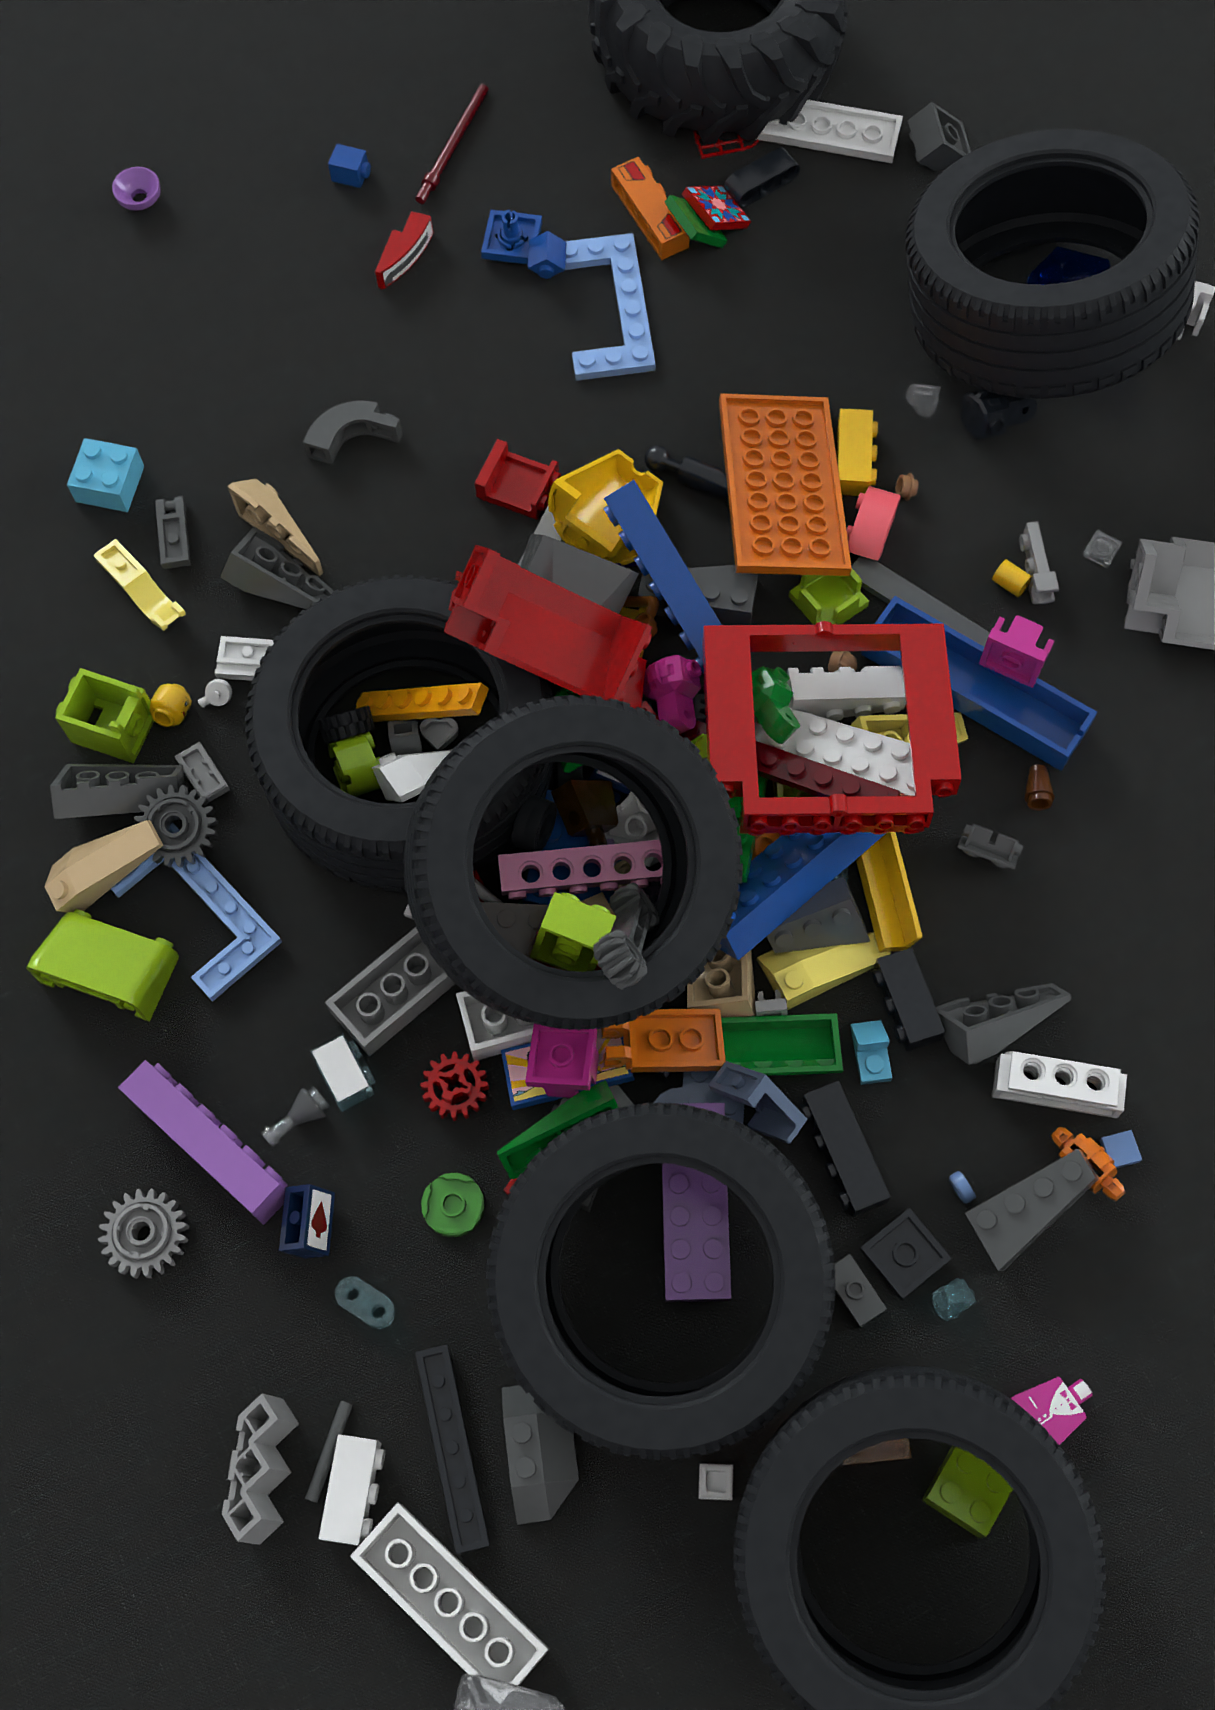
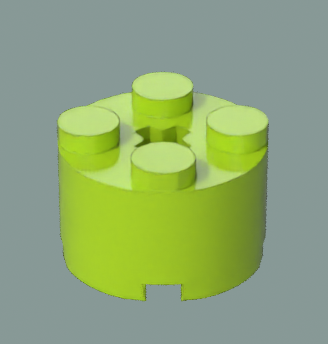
[328,732,381,797]

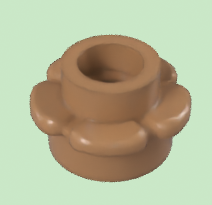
[895,473,918,500]

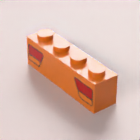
[611,156,689,261]

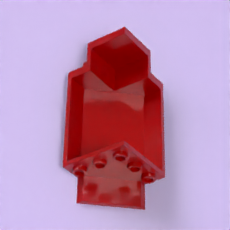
[444,545,652,709]

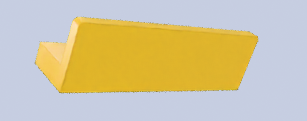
[856,832,922,952]

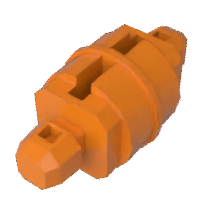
[1051,1126,1125,1201]

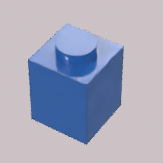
[328,144,371,188]
[528,231,566,279]

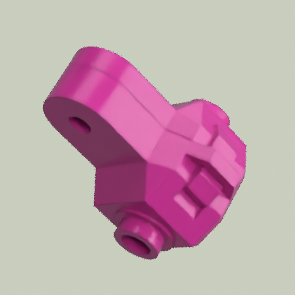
[643,655,701,734]

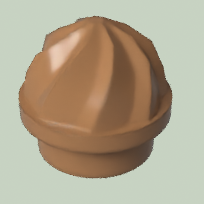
[828,651,857,672]

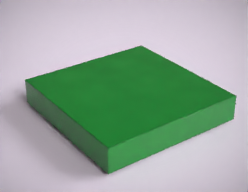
[665,195,728,248]

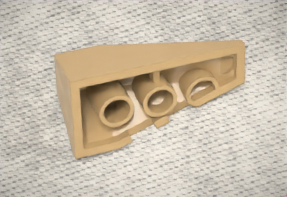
[44,820,163,912]

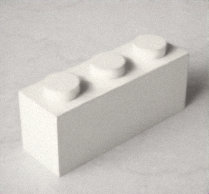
[319,1434,385,1546]

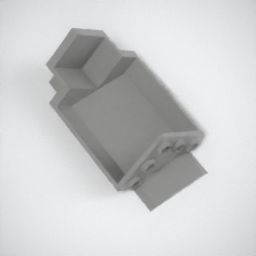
[1124,536,1215,650]

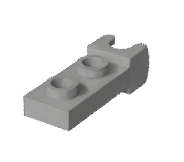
[1019,521,1059,604]

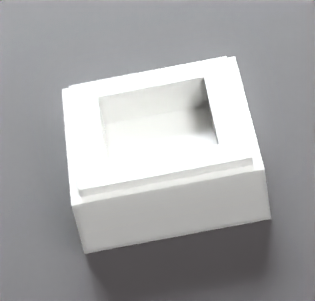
[699,1464,733,1501]

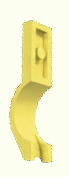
[93,539,186,631]

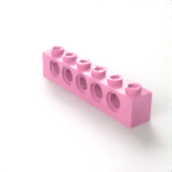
[498,840,663,900]

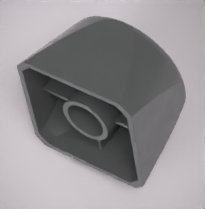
[520,534,639,614]

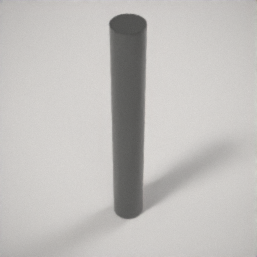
[305,1401,353,1503]

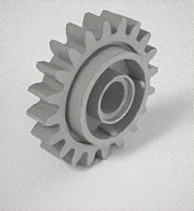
[98,1189,189,1279]

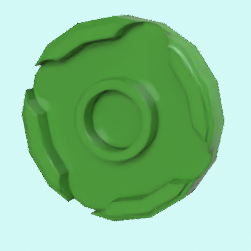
[421,1173,485,1237]

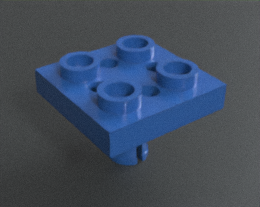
[481,210,543,264]

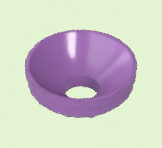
[112,167,161,210]

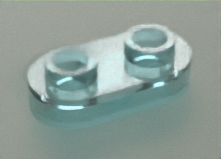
[335,1276,395,1329]

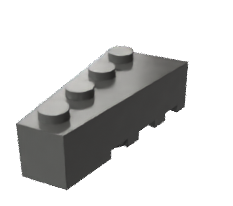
[50,764,185,819]

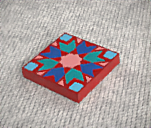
[682,186,751,230]

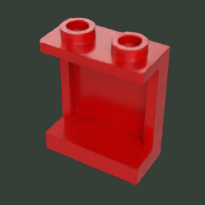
[474,439,561,520]

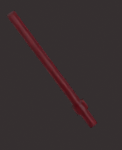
[415,84,489,204]

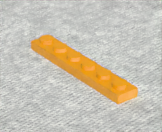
[356,682,489,722]

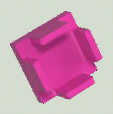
[979,615,1054,688]
[525,1024,599,1098]

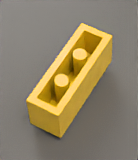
[837,409,878,496]

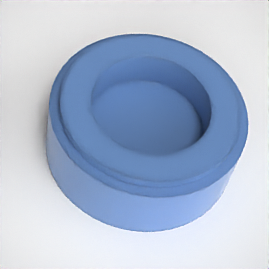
[949,1171,976,1204]

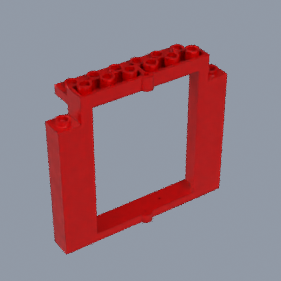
[702,621,962,836]

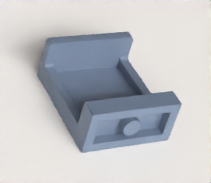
[708,1061,807,1144]

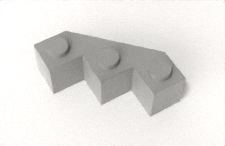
[222,1393,299,1545]

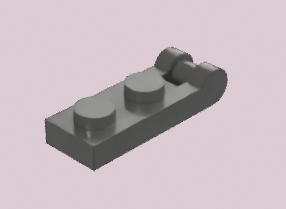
[155,496,191,569]

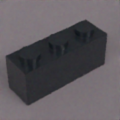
[872,948,945,1051]

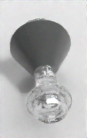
[261,1087,329,1148]

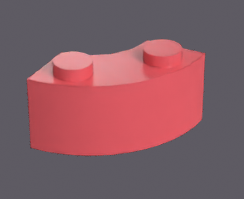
[847,486,901,561]

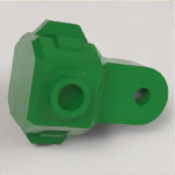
[752,666,800,744]

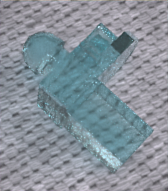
[932,1278,976,1321]

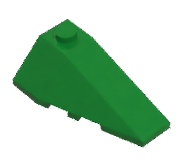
[497,1080,619,1179]

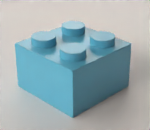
[67,438,144,512]

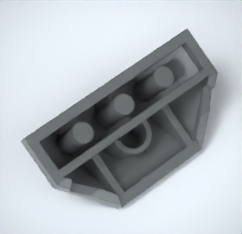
[502,1385,579,1525]

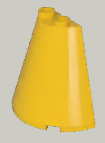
[548,449,663,565]

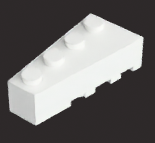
[787,666,906,721]

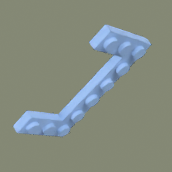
[565,233,656,381]
[111,822,282,1002]

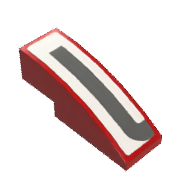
[375,211,434,289]

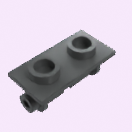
[957,823,1024,869]

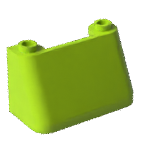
[26,909,179,1022]

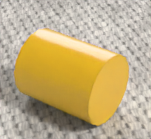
[992,559,1032,597]

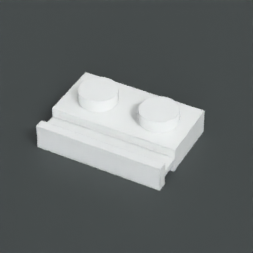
[215,636,274,681]

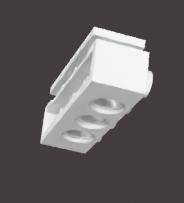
[992,1051,1127,1118]

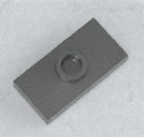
[834,1254,887,1328]

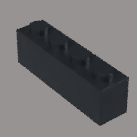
[799,1081,890,1217]

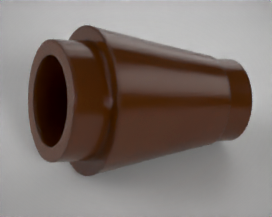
[1024,765,1055,811]

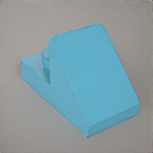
[850,1020,893,1085]

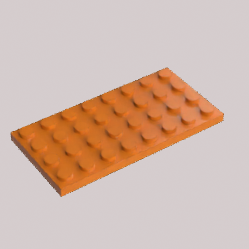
[719,393,852,576]

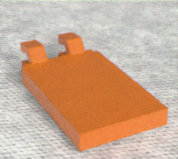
[601,1009,726,1072]

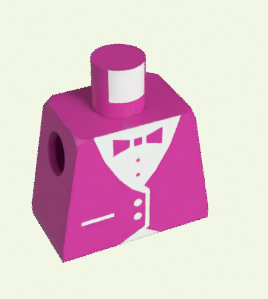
[1010,1377,1093,1445]

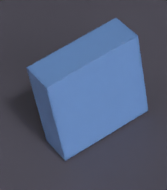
[1099,1130,1142,1168]

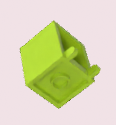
[55,668,154,763]

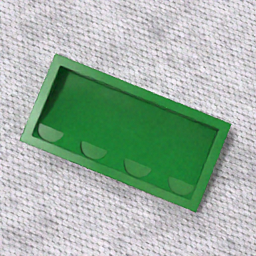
[716,1013,843,1076]

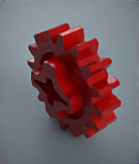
[420,1052,489,1121]

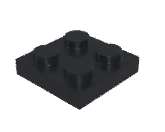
[859,1208,952,1301]

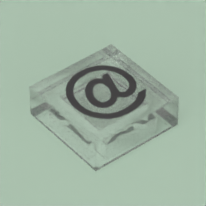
[1082,530,1122,568]

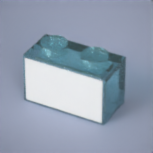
[310,1034,376,1111]

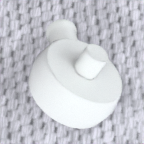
[198,679,232,707]

